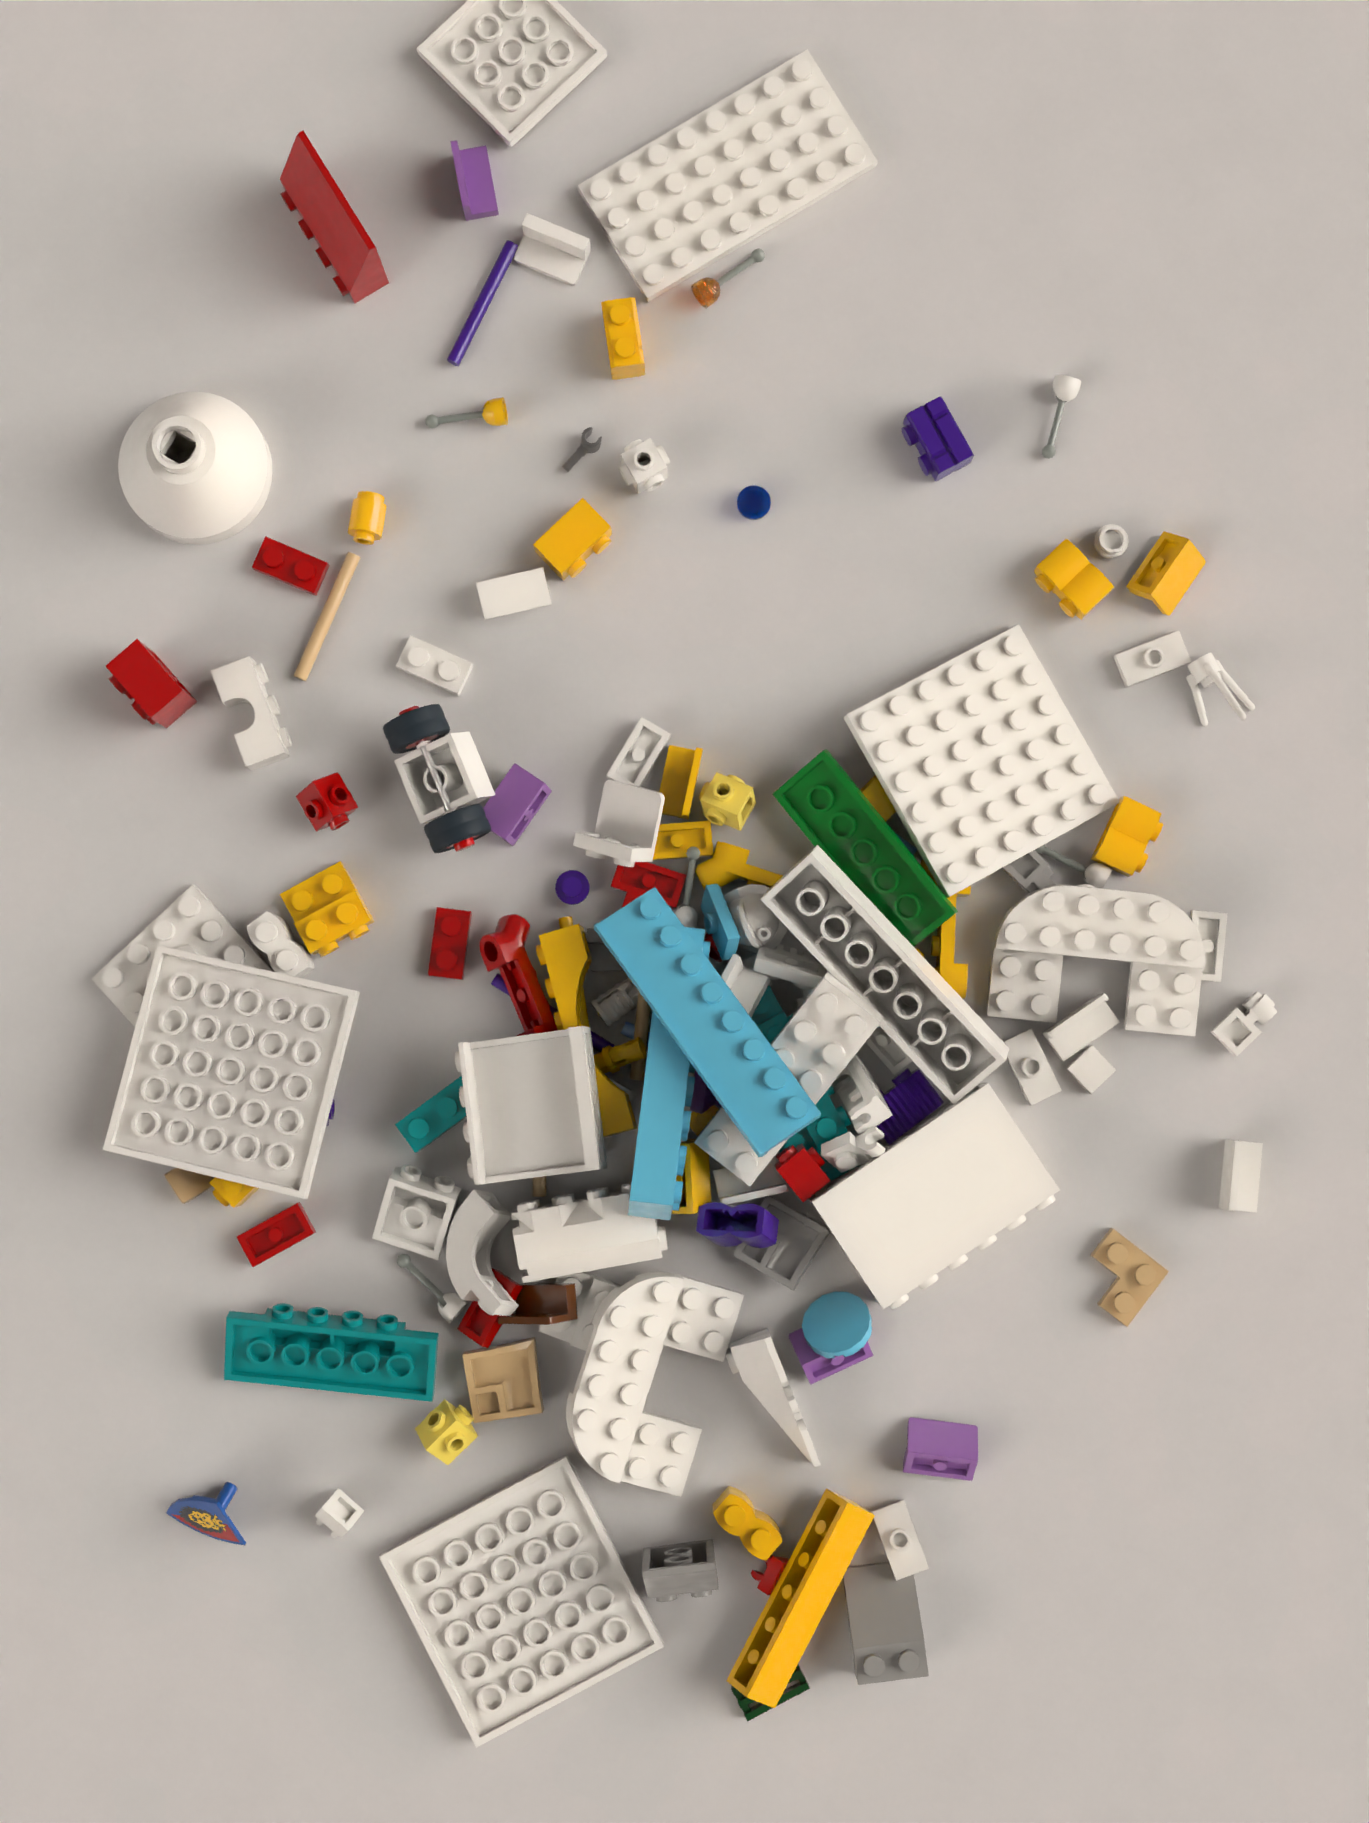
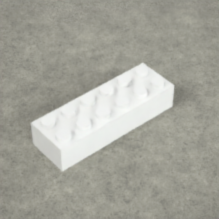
[694,972,883,1186]

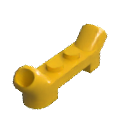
[695,841,783,890]
[920,860,971,999]

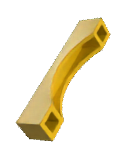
[536,924,638,1138]

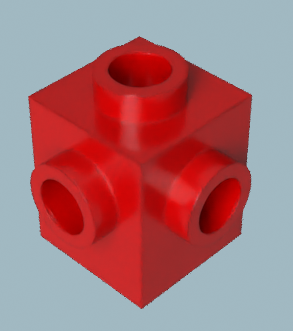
[296,772,358,832]

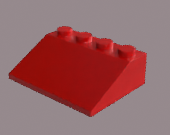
[280,130,389,303]

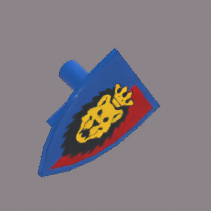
[166,1482,246,1546]

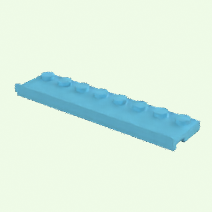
[594,887,821,1157]

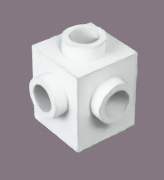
[619,438,670,494]

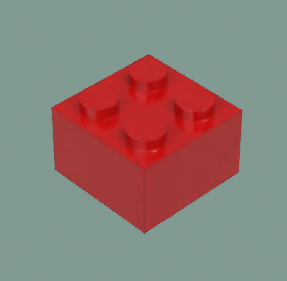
[106,639,197,728]

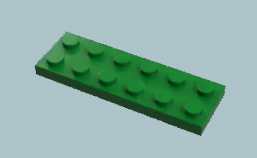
[773,749,958,947]

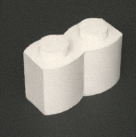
[247,911,315,978]

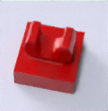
[751,1555,789,1595]

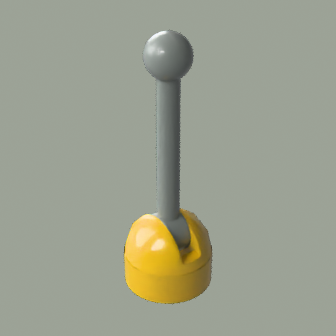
[425,397,508,428]

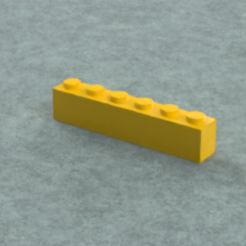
[726,1488,875,1708]

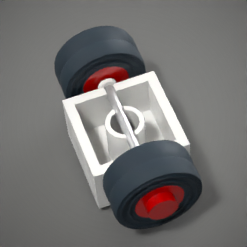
[383,704,495,853]

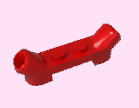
[480,914,558,1036]

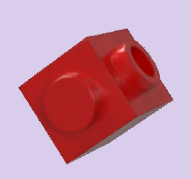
[774,1143,831,1203]

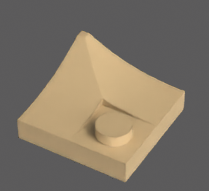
[462,1337,544,1423]

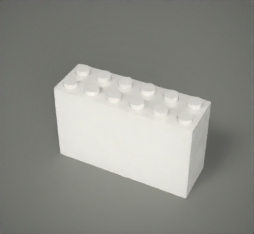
[809,1083,1060,1310]

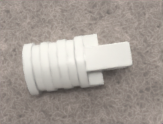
[590,978,638,1028]

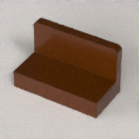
[498,1283,578,1325]

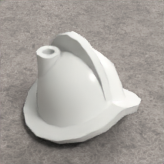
[724,884,787,953]

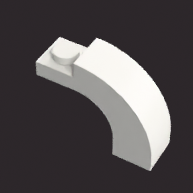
[446,1189,519,1316]

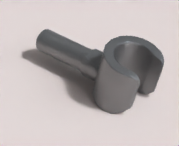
[562,427,602,472]

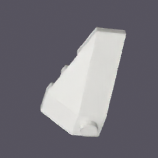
[726,1328,821,1468]

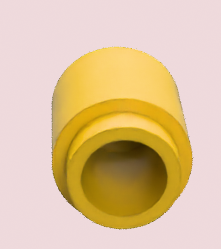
[348,491,387,545]

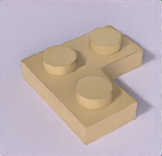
[1090,1228,1169,1327]

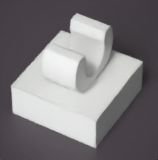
[315,1488,364,1539]

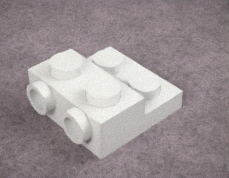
[372,1165,462,1260]
[538,1272,622,1351]

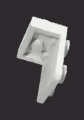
[573,780,665,867]

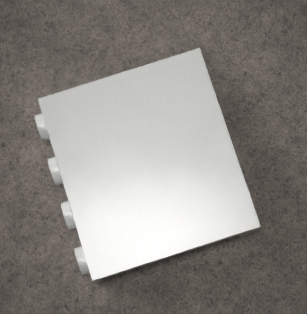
[455,1026,607,1185]

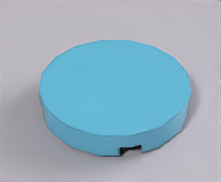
[802,1291,872,1359]

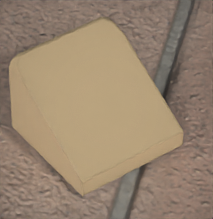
[164,1168,213,1204]

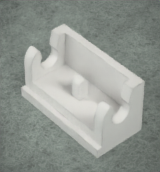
[476,567,552,620]
[834,1055,892,1135]

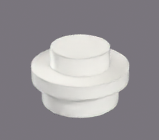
[1094,524,1129,559]

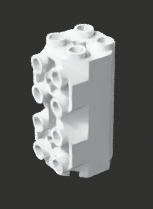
[511,1182,668,1283]

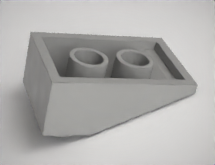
[642,1539,719,1602]
[843,1562,929,1685]

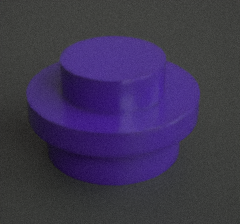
[555,870,590,905]

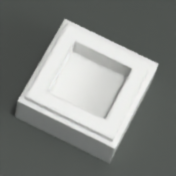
[1066,1045,1116,1094]

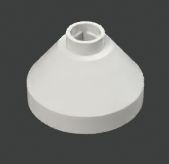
[118,391,273,545]

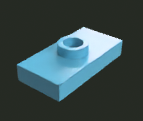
[700,884,740,961]

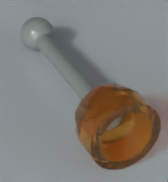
[691,248,765,308]

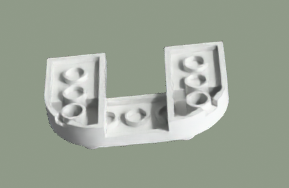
[986,885,1206,1037]
[566,1272,744,1497]

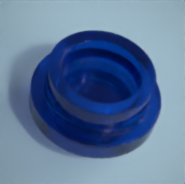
[737,485,771,520]

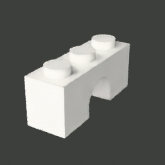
[210,656,292,771]

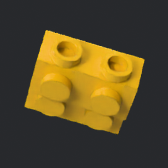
[280,861,374,957]

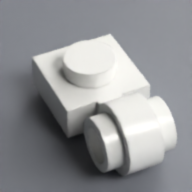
[1210,991,1277,1057]

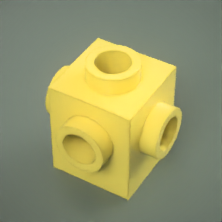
[699,772,756,831]
[415,1399,478,1465]

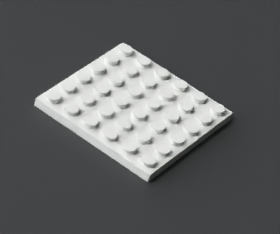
[844,624,1119,898]
[103,945,360,1199]
[379,1455,664,1748]

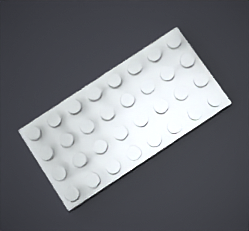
[578,49,878,302]

